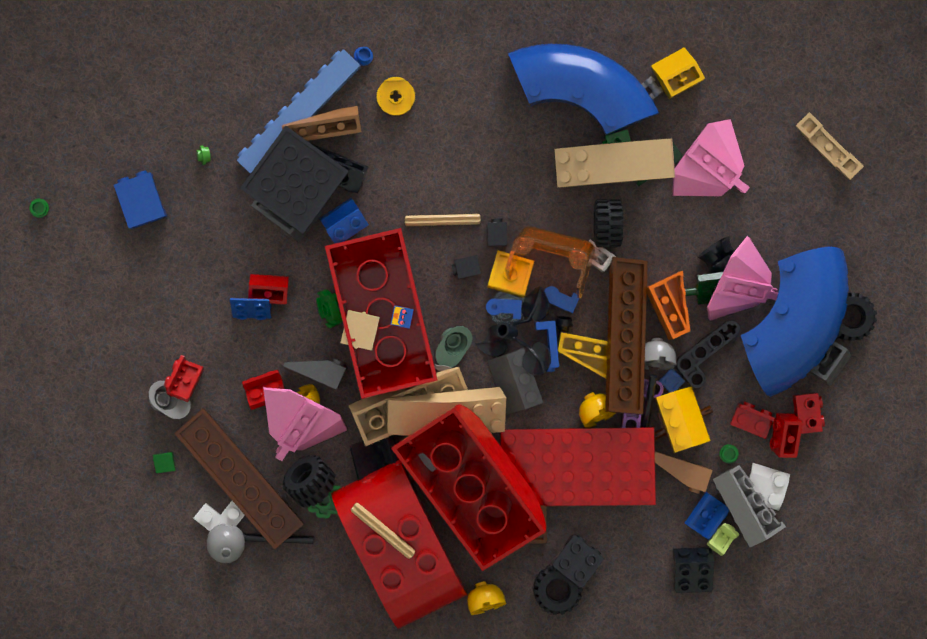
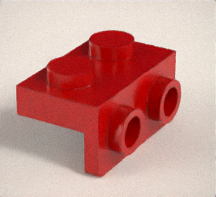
[164,355,204,402]

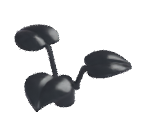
[475,286,551,375]

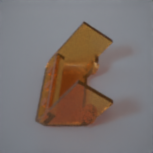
[505,226,595,298]

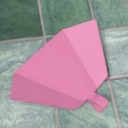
[672,119,750,196]
[707,236,778,321]
[264,387,347,461]

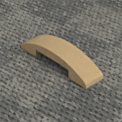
[796,112,864,180]

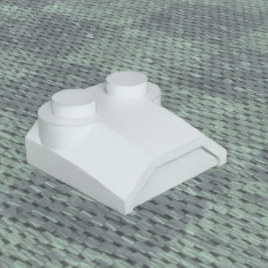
[749,463,790,511]

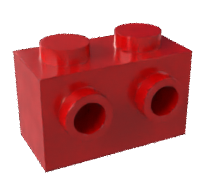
[248,274,289,304]
[792,393,825,434]
[770,413,803,458]

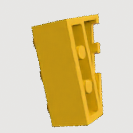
[557,332,607,379]

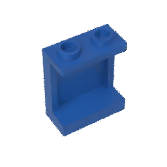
[114,170,167,229]
[319,198,369,244]
[534,321,559,372]

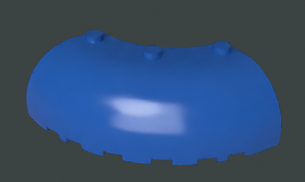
[508,44,659,136]
[741,247,849,397]

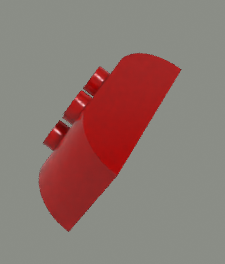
[325,228,438,399]
[391,404,546,571]
[331,460,468,629]

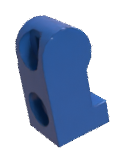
[544,286,580,313]
[486,299,522,319]

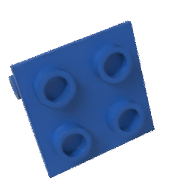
[230,298,271,320]

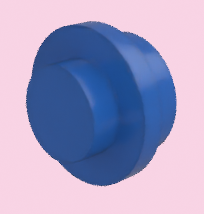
[354,47,373,66]

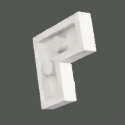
[194,501,245,531]

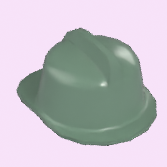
[435,326,473,368]

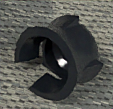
[697,236,735,274]

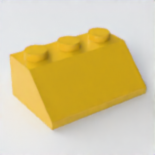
[655,386,710,453]

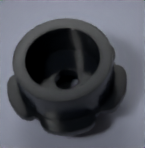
[555,316,573,331]

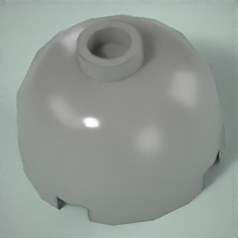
[645,338,676,370]
[207,524,245,563]

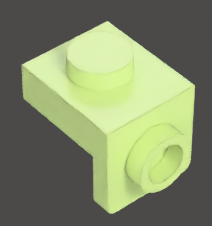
[706,523,739,556]

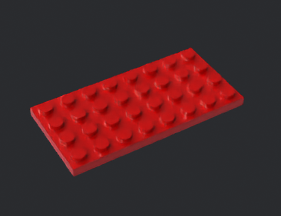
[500,427,656,506]

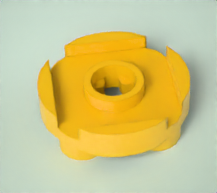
[377,77,415,116]

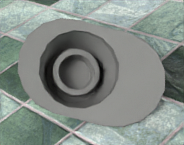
[149,381,191,419]

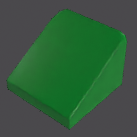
[153,452,176,473]

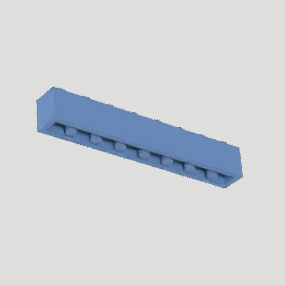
[237,49,361,174]

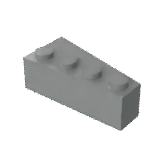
[713,465,786,547]

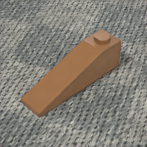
[282,106,361,141]
[655,451,713,494]

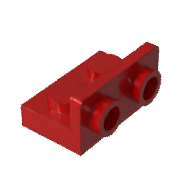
[242,370,285,410]
[730,401,776,439]

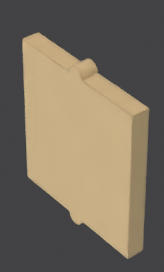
[341,310,380,351]

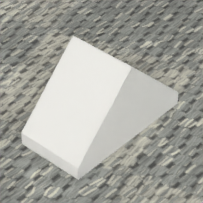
[579,240,616,272]

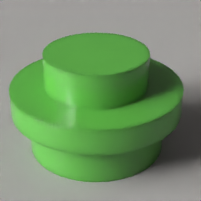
[196,145,211,165]

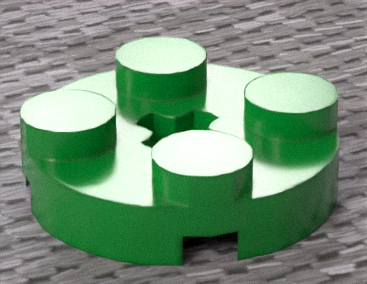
[316,289,343,328]

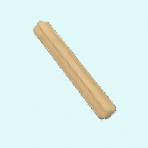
[405,214,481,226]
[351,503,415,559]

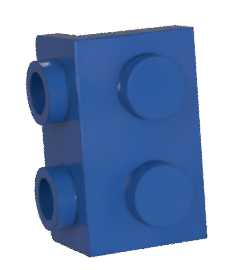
[685,492,730,540]

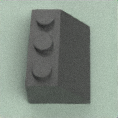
[487,348,543,415]

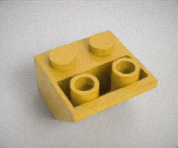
[651,48,705,99]

